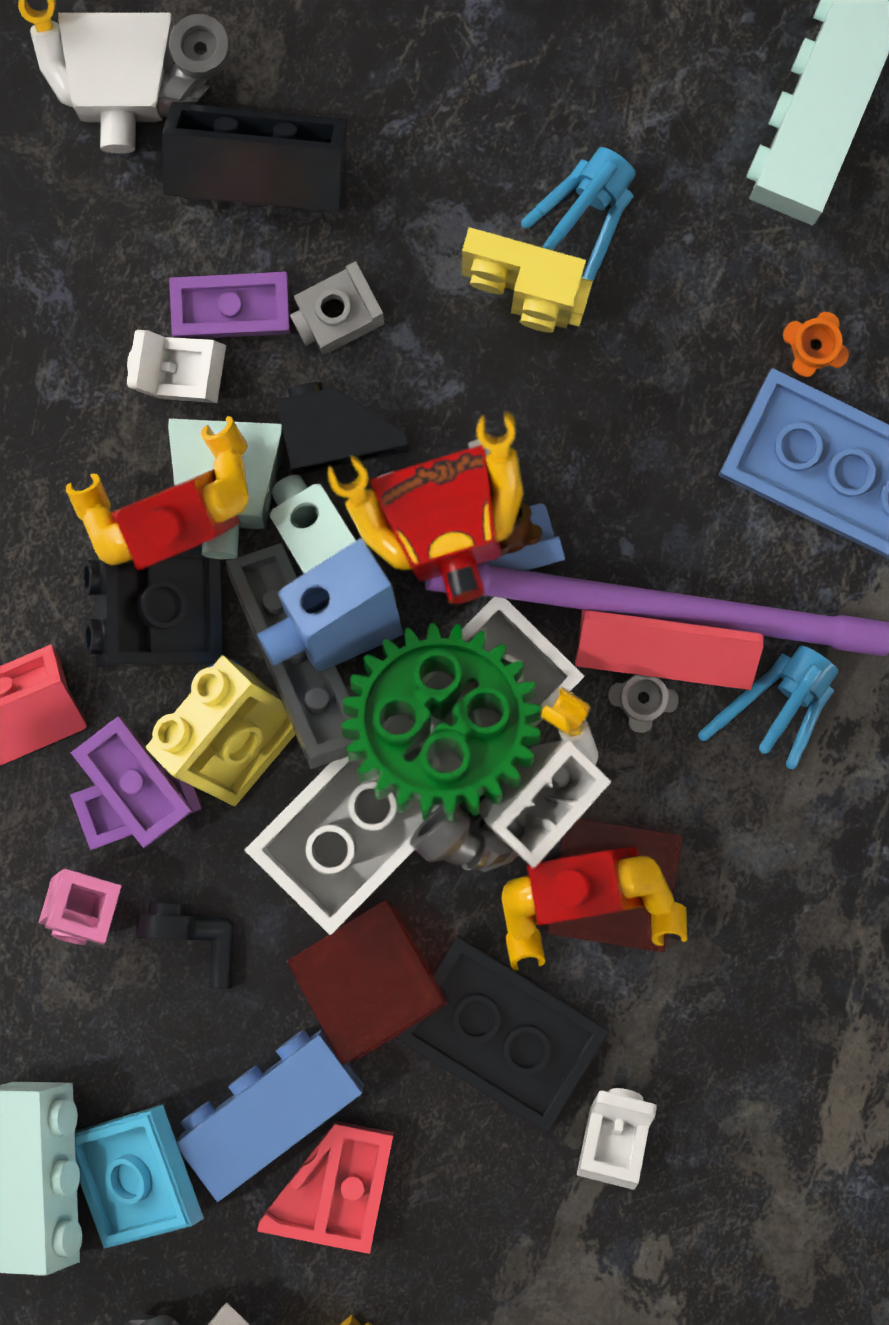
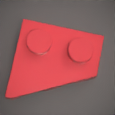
[257,1121,394,1254]

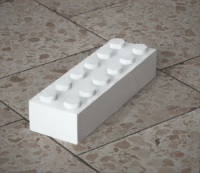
[245,597,585,935]

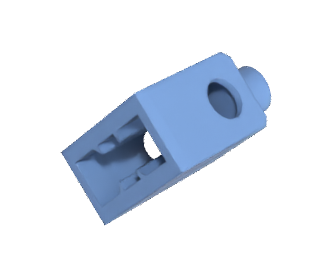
[257,538,403,671]

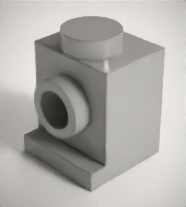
[290,261,385,356]

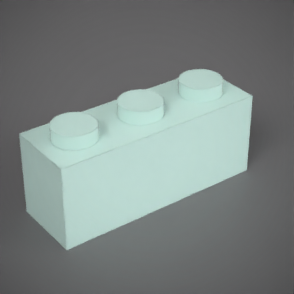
[0,1082,82,1275]

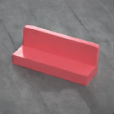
[575,610,764,690]
[0,644,87,766]

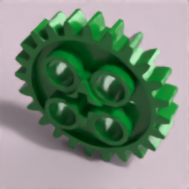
[341,623,541,821]

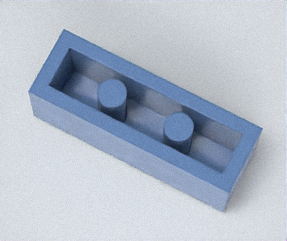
[176,1028,364,1202]

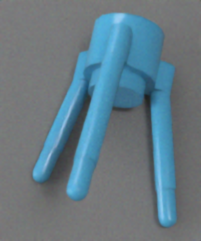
[521,147,636,286]
[698,645,839,769]

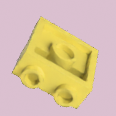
[462,227,592,332]
[145,655,296,807]

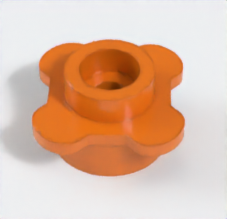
[783,312,849,378]

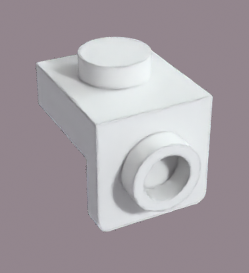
[127,330,226,403]
[577,1088,657,1190]

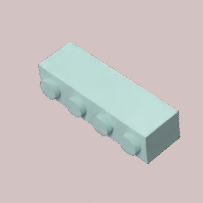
[746,0,889,226]

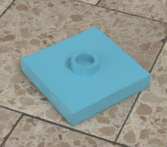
[75,1105,204,1249]

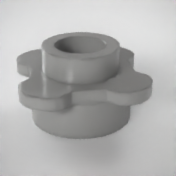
[608,674,679,733]

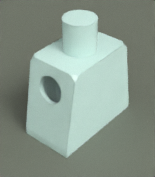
[168,419,285,559]
[269,475,356,574]

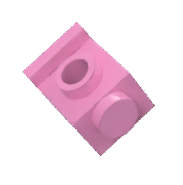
[38,868,122,945]

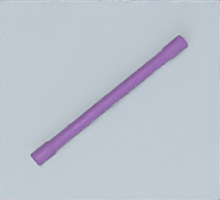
[425,563,889,657]

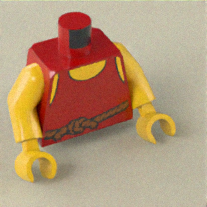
[328,411,524,604]
[66,416,248,570]
[502,847,687,971]

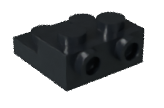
[82,545,223,667]

